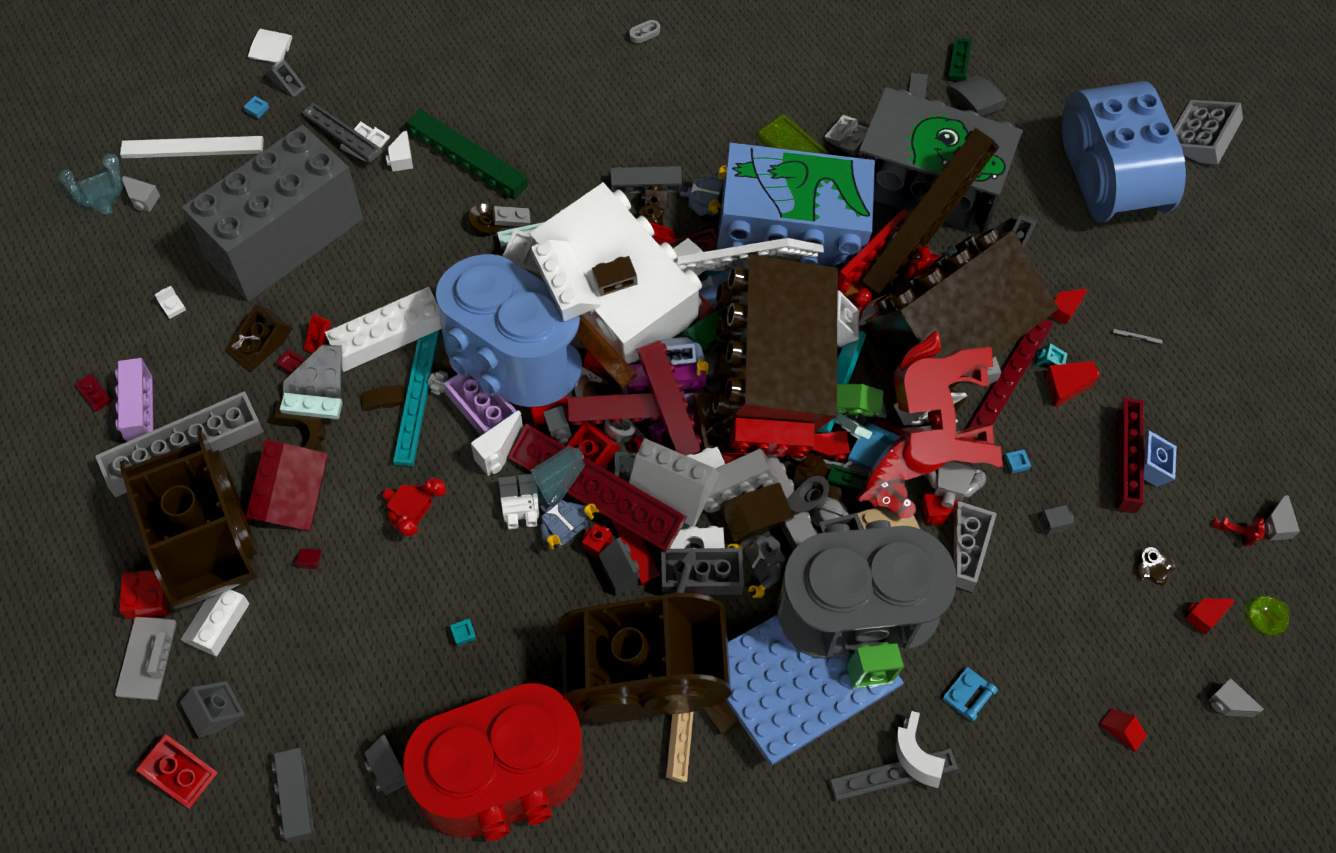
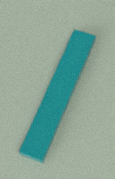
[816,331,866,433]

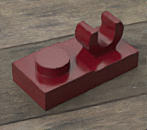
[75,373,113,412]

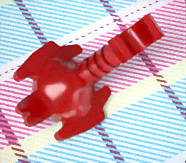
[1213,517,1265,547]

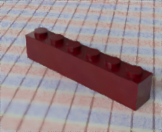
[636,340,702,456]
[566,391,684,425]
[1117,398,1144,513]

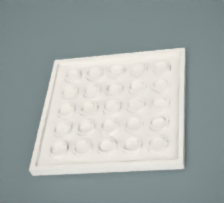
[678,238,824,272]

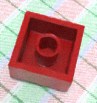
[120,570,169,619]

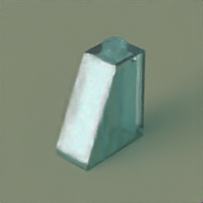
[530,446,585,506]

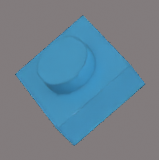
[244,96,269,119]
[1005,450,1031,474]

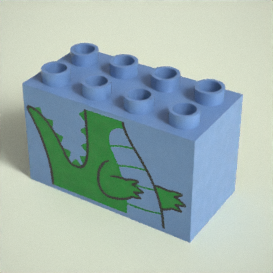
[716,143,875,270]

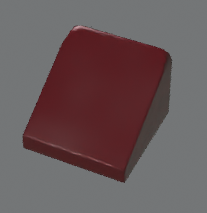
[296,549,322,569]

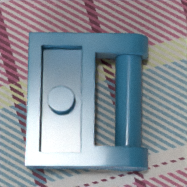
[942,667,998,722]

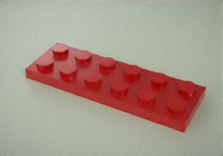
[837,209,909,293]

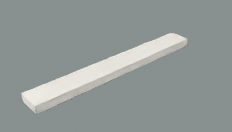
[120,136,264,158]

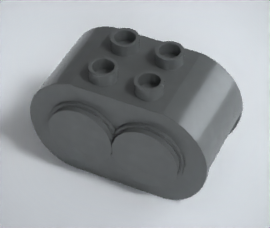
[777,520,956,658]

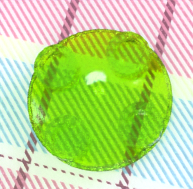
[1249,596,1289,635]

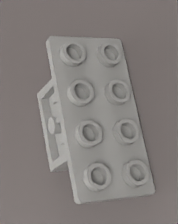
[115,617,177,701]

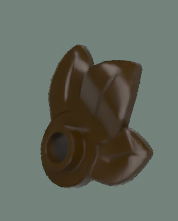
[1138,547,1176,585]

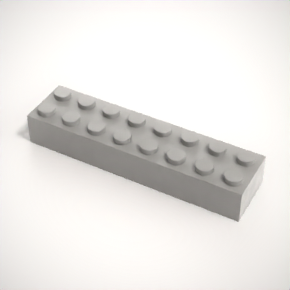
[95,391,264,497]

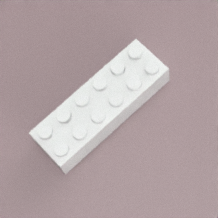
[325,287,441,372]

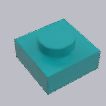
[450,618,477,646]

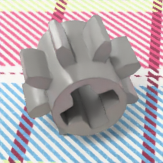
[428,370,450,395]

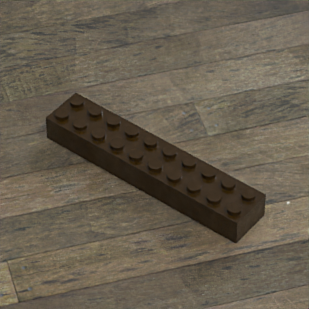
[862,127,1000,296]

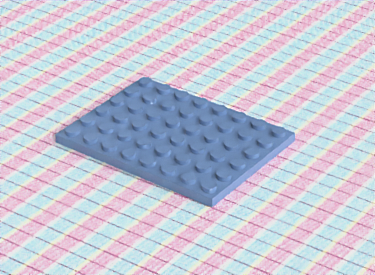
[725,615,904,767]

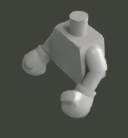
[924,461,986,508]

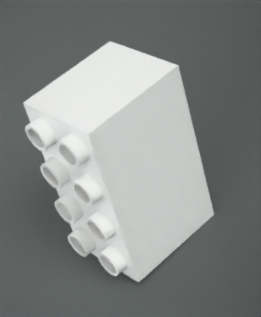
[529,182,702,374]

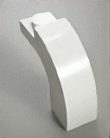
[896,711,945,788]

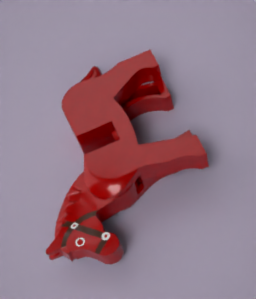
[855,331,1003,519]

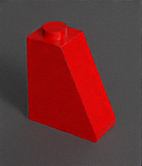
[1046,361,1099,407]

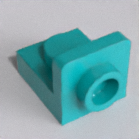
[1035,343,1067,366]

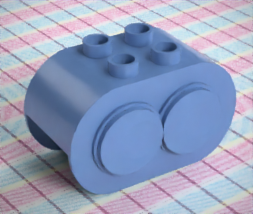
[1062,81,1186,223]
[436,254,582,407]

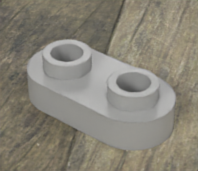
[630,20,660,43]

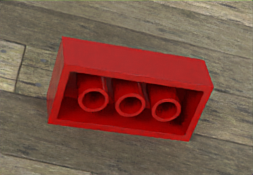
[729,418,814,458]

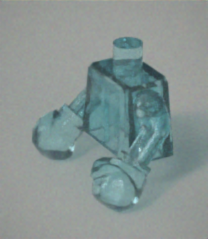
[58,154,123,215]

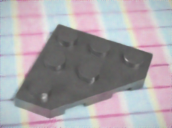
[283,345,342,399]

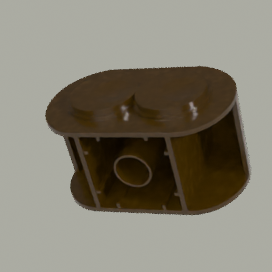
[120,431,259,610]
[558,593,731,723]

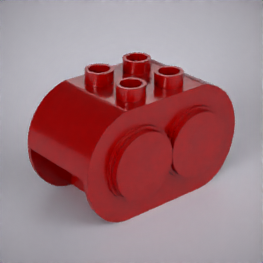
[404,683,584,842]

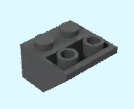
[598,537,640,596]

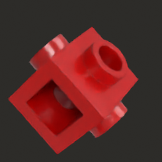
[582,524,613,560]

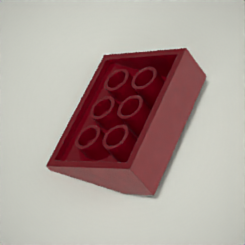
[246,439,329,531]

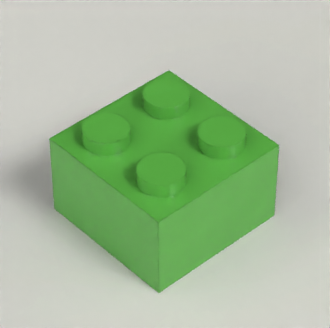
[837,384,884,417]
[846,642,904,688]

